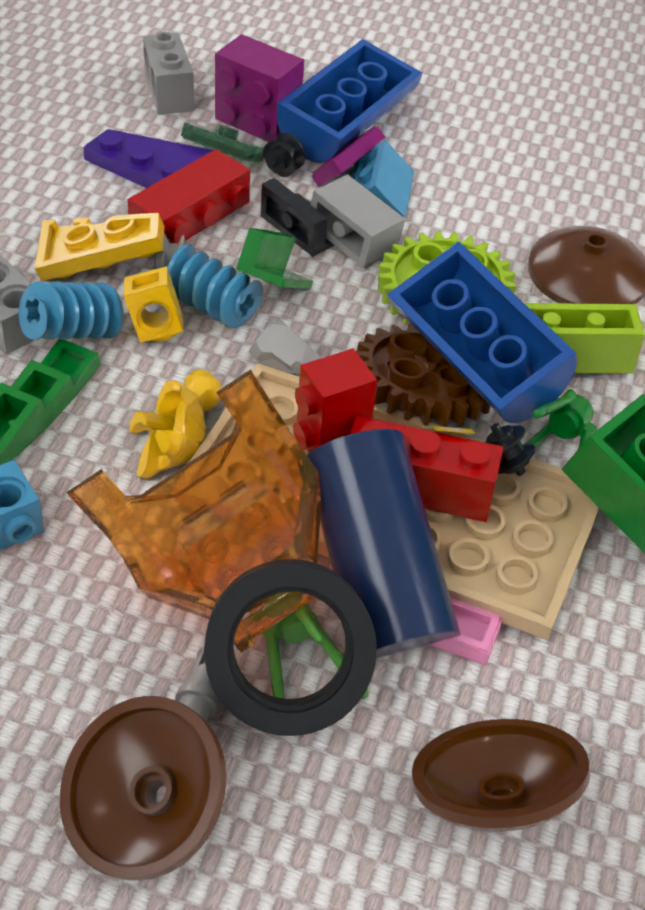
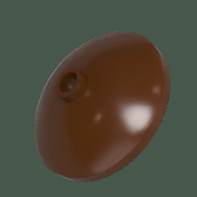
[528,225,645,304]
[60,696,226,881]
[412,719,590,832]

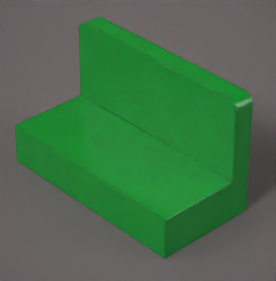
[236,228,314,289]

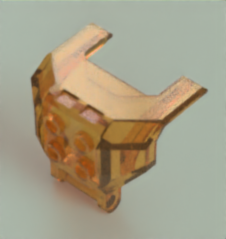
[67,369,321,653]

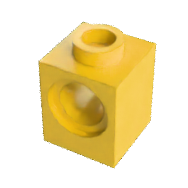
[123,266,183,343]

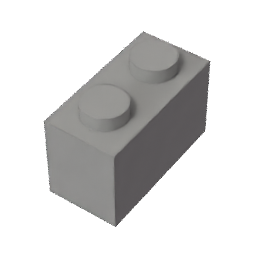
[311,174,406,268]

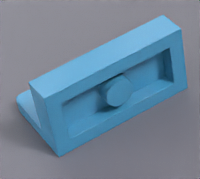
[351,140,414,217]

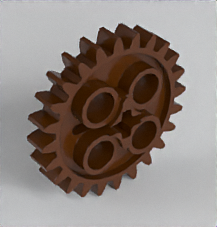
[356,324,491,427]

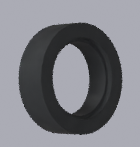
[204,559,377,736]

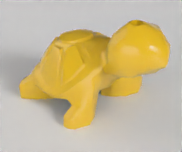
[129,369,222,479]

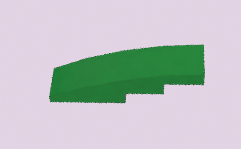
[0,339,101,465]

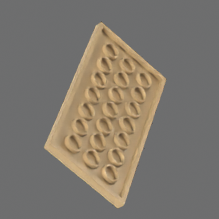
[172,362,600,640]

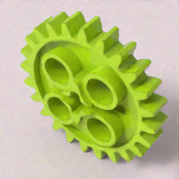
[378,231,516,324]

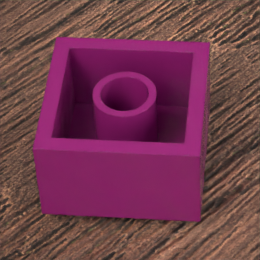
[215,34,304,142]

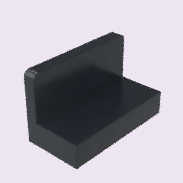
[261,178,335,257]

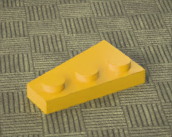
[35,213,164,282]

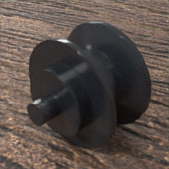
[263,133,306,177]
[485,423,536,476]

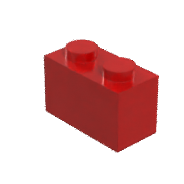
[293,348,377,453]

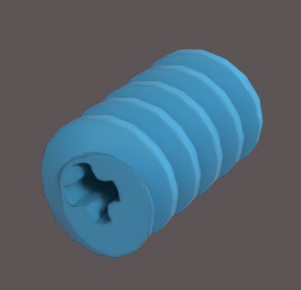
[168,245,263,328]
[18,281,124,340]

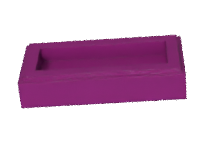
[311,126,385,187]

